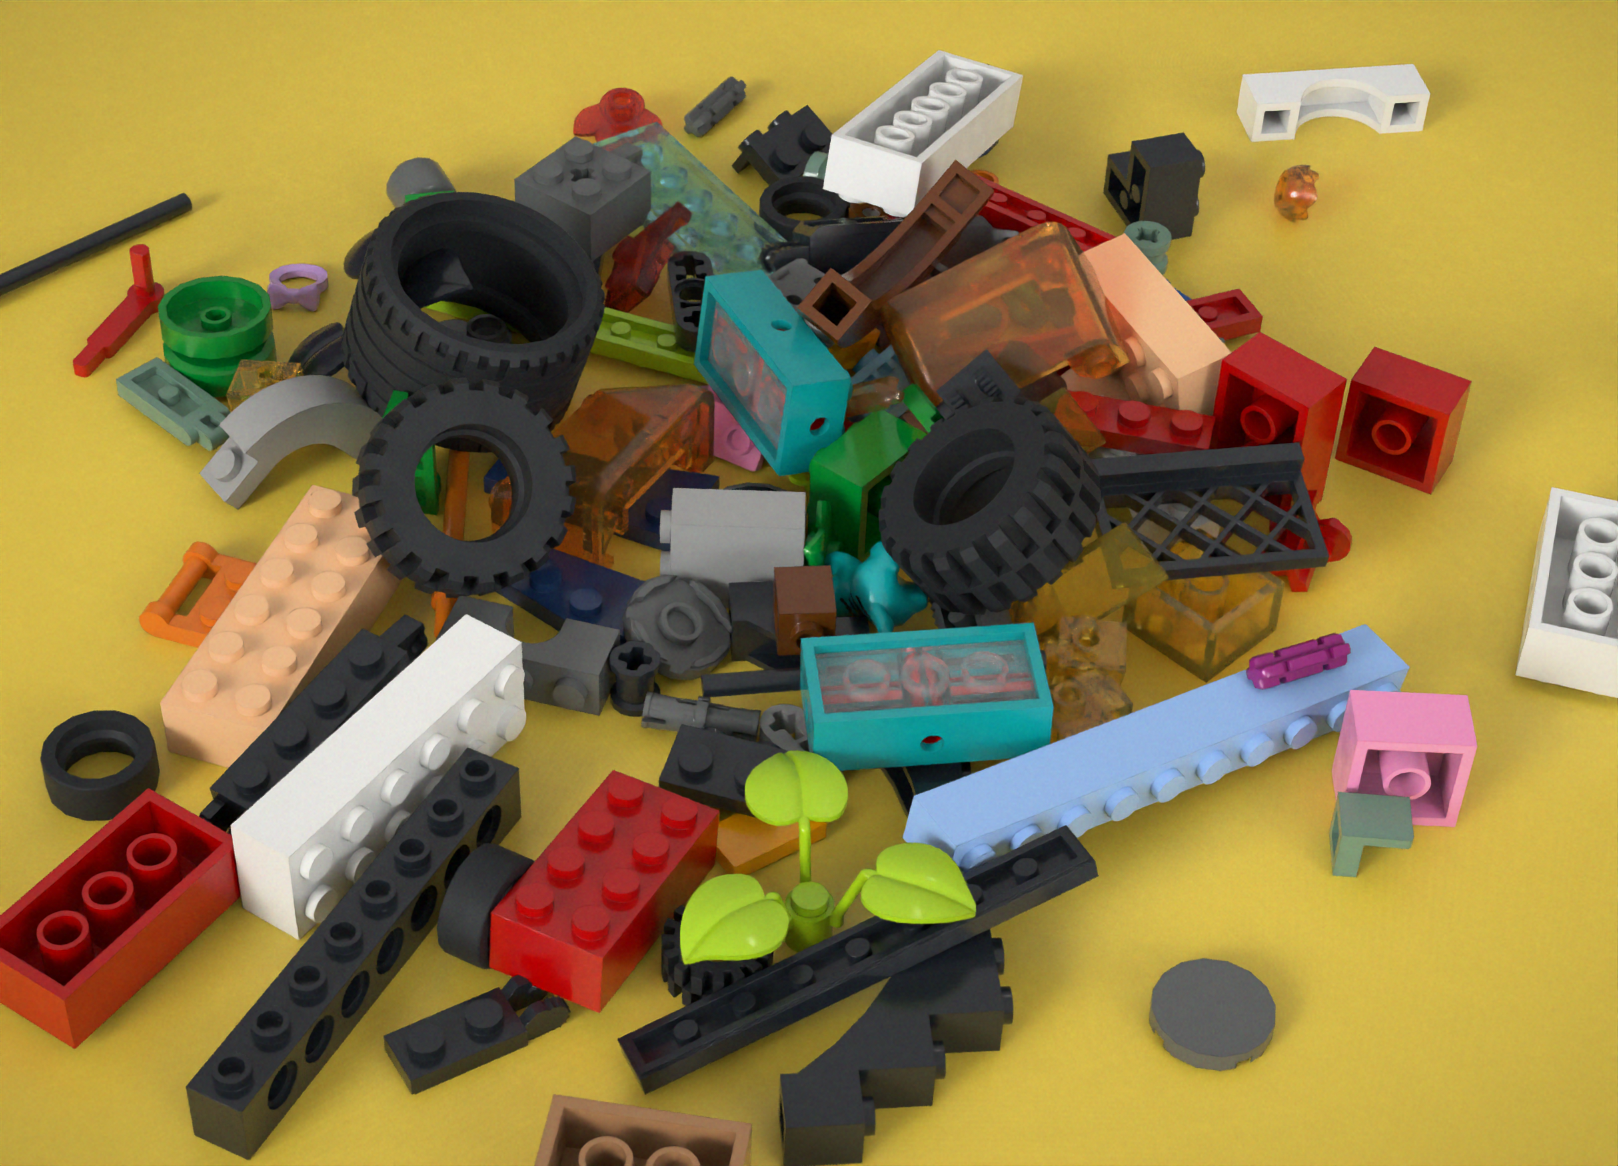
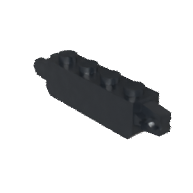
[757,215,1019,284]
[199,614,428,835]

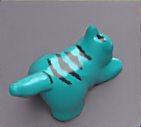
[824,541,928,633]

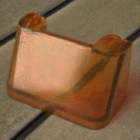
[880,222,1131,407]
[488,384,715,569]

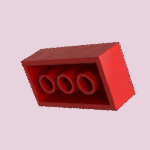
[489,770,720,1013]
[0,788,241,1049]

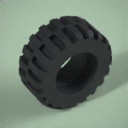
[352,378,577,598]
[879,396,1101,615]

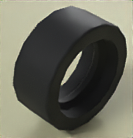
[759,176,849,245]
[40,710,160,821]
[437,843,534,969]

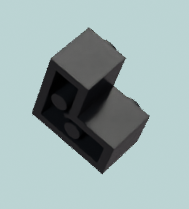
[1103,132,1205,240]

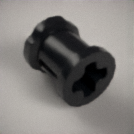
[610,641,661,717]

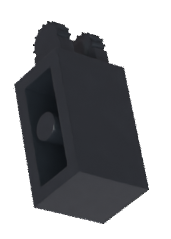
[936,349,1022,420]

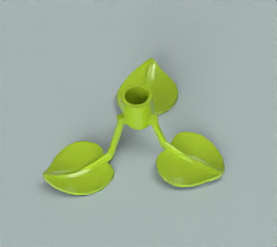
[680,750,976,965]

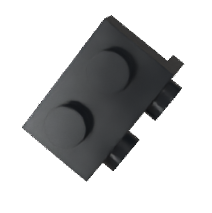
[732,105,832,186]
[658,724,788,818]

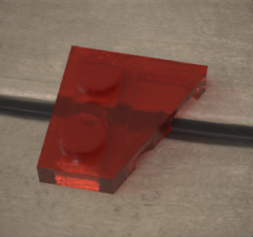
[604,201,692,313]

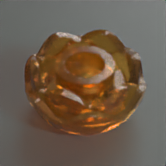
[1274,164,1319,223]

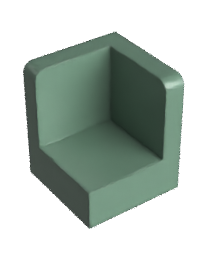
[1329,792,1414,877]

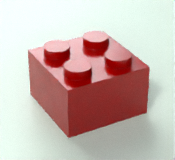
[1335,346,1472,495]

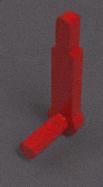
[73,244,165,378]

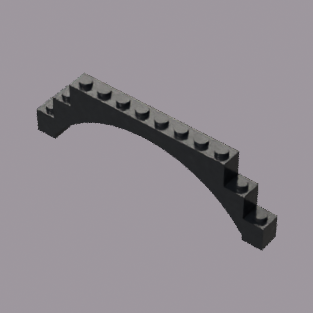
[728,581,1013,1166]

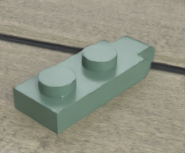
[116,357,231,451]

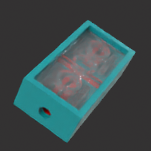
[694,270,853,476]
[800,623,1054,771]

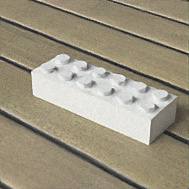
[823,50,1023,217]
[230,614,526,940]

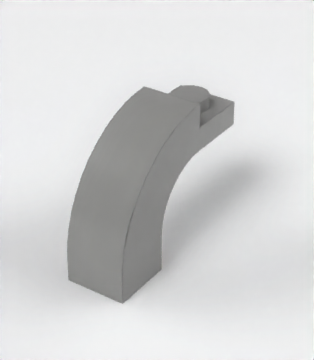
[199,375,382,509]

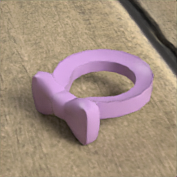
[267,264,328,311]

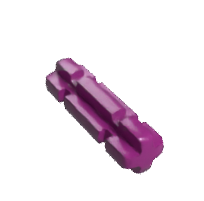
[1246,633,1351,690]

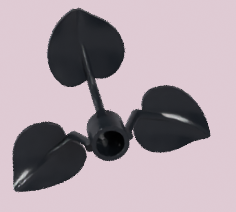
[284,229,473,380]

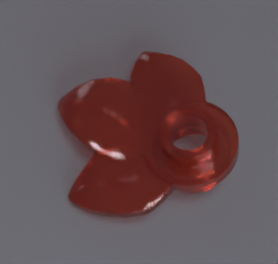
[573,88,663,152]

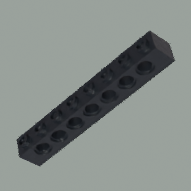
[186,747,521,1161]

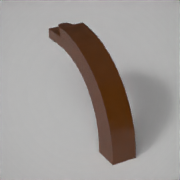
[797,160,994,348]

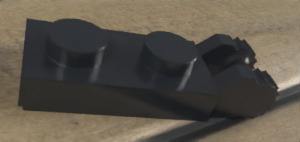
[383,975,571,1095]

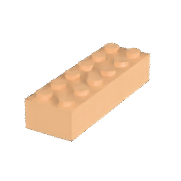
[160,485,403,768]

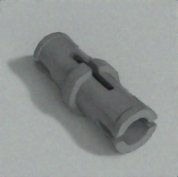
[641,691,761,742]

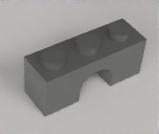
[436,596,620,716]

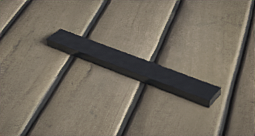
[617,825,1098,1095]

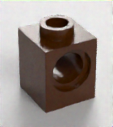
[773,565,837,655]

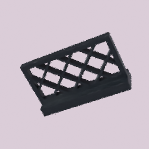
[1091,442,1329,585]

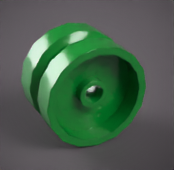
[158,276,277,397]

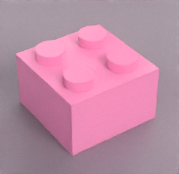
[1332,690,1477,827]

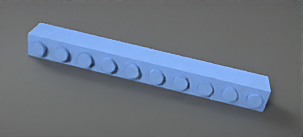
[903,624,1409,874]

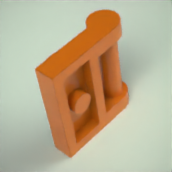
[139,541,257,648]

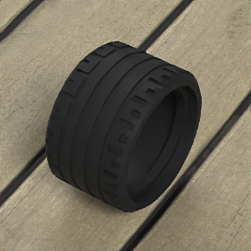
[341,192,605,453]

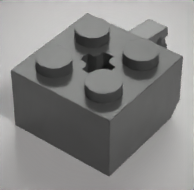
[514,136,651,262]

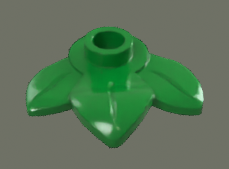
[803,500,845,566]

